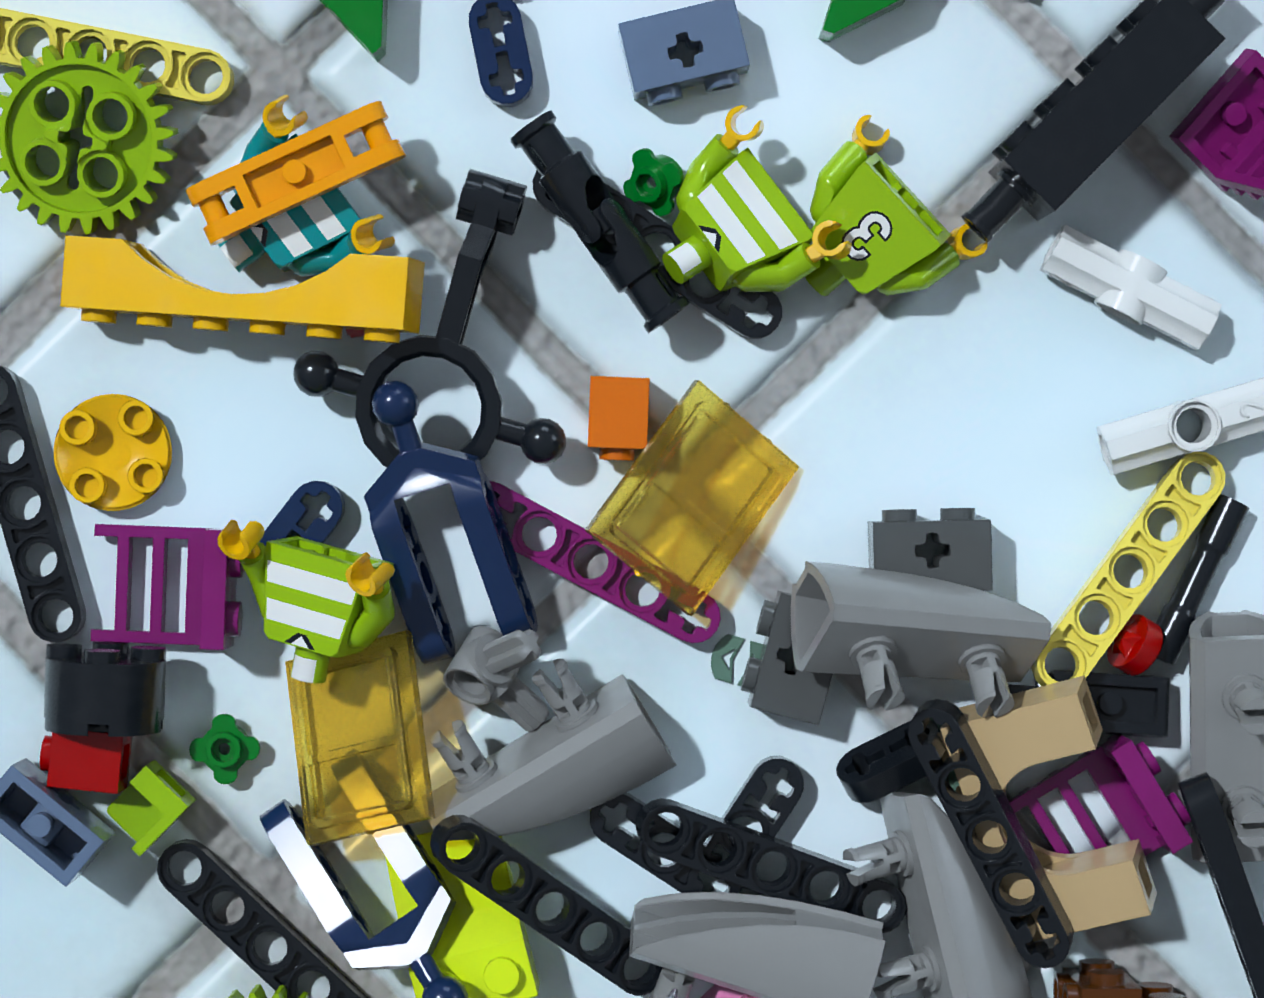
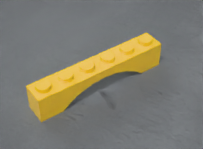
[60,235,425,343]

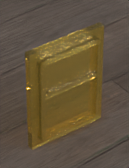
[585,380,799,616]
[285,630,435,846]

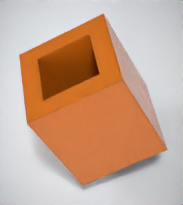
[588,376,650,461]

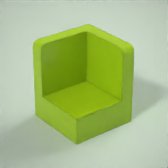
[107,760,196,857]

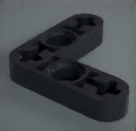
[590,756,804,893]

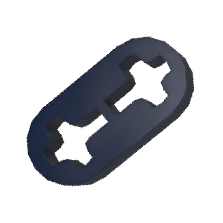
[469,0,533,107]
[260,481,345,546]

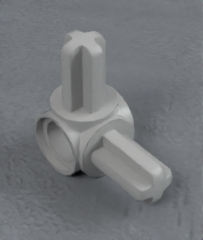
[443,626,549,732]

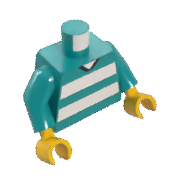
[218,94,395,277]

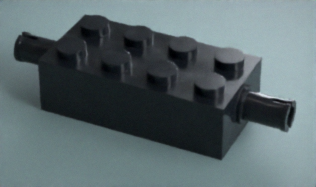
[961,0,1226,242]

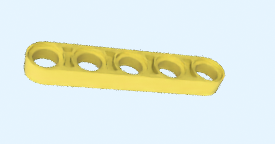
[0,8,234,105]
[1031,452,1226,686]

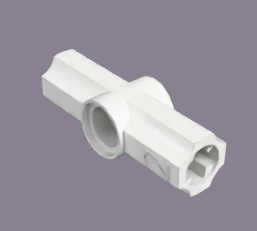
[1040,224,1222,350]
[1096,377,1264,475]

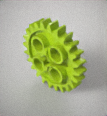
[0,41,179,235]

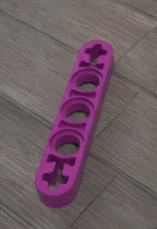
[490,481,721,643]

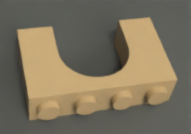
[937,675,1157,946]

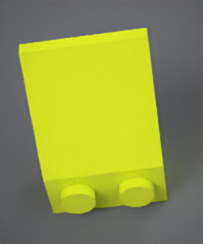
[385,831,540,998]

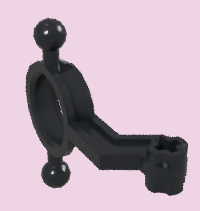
[293,169,566,468]

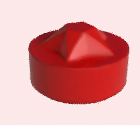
[1107,614,1163,676]

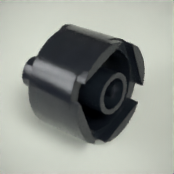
[44,641,166,737]

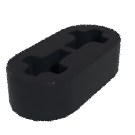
[836,720,943,803]

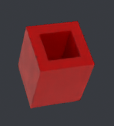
[40,731,133,794]

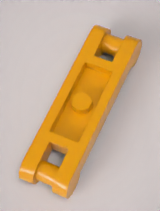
[186,101,406,246]

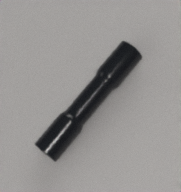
[1156,494,1250,666]

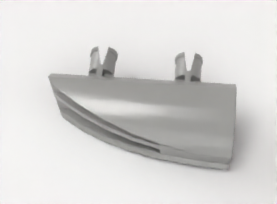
[791,561,1051,717]
[1189,610,1264,863]
[424,659,677,841]
[843,791,1033,998]
[629,892,886,998]

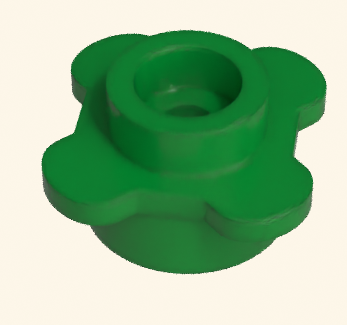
[623,148,684,216]
[189,714,260,784]

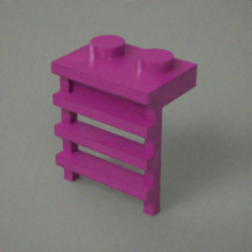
[1169,49,1264,200]
[90,524,244,650]
[1009,735,1193,856]

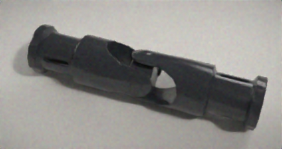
[510,110,690,334]

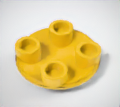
[54,394,172,511]

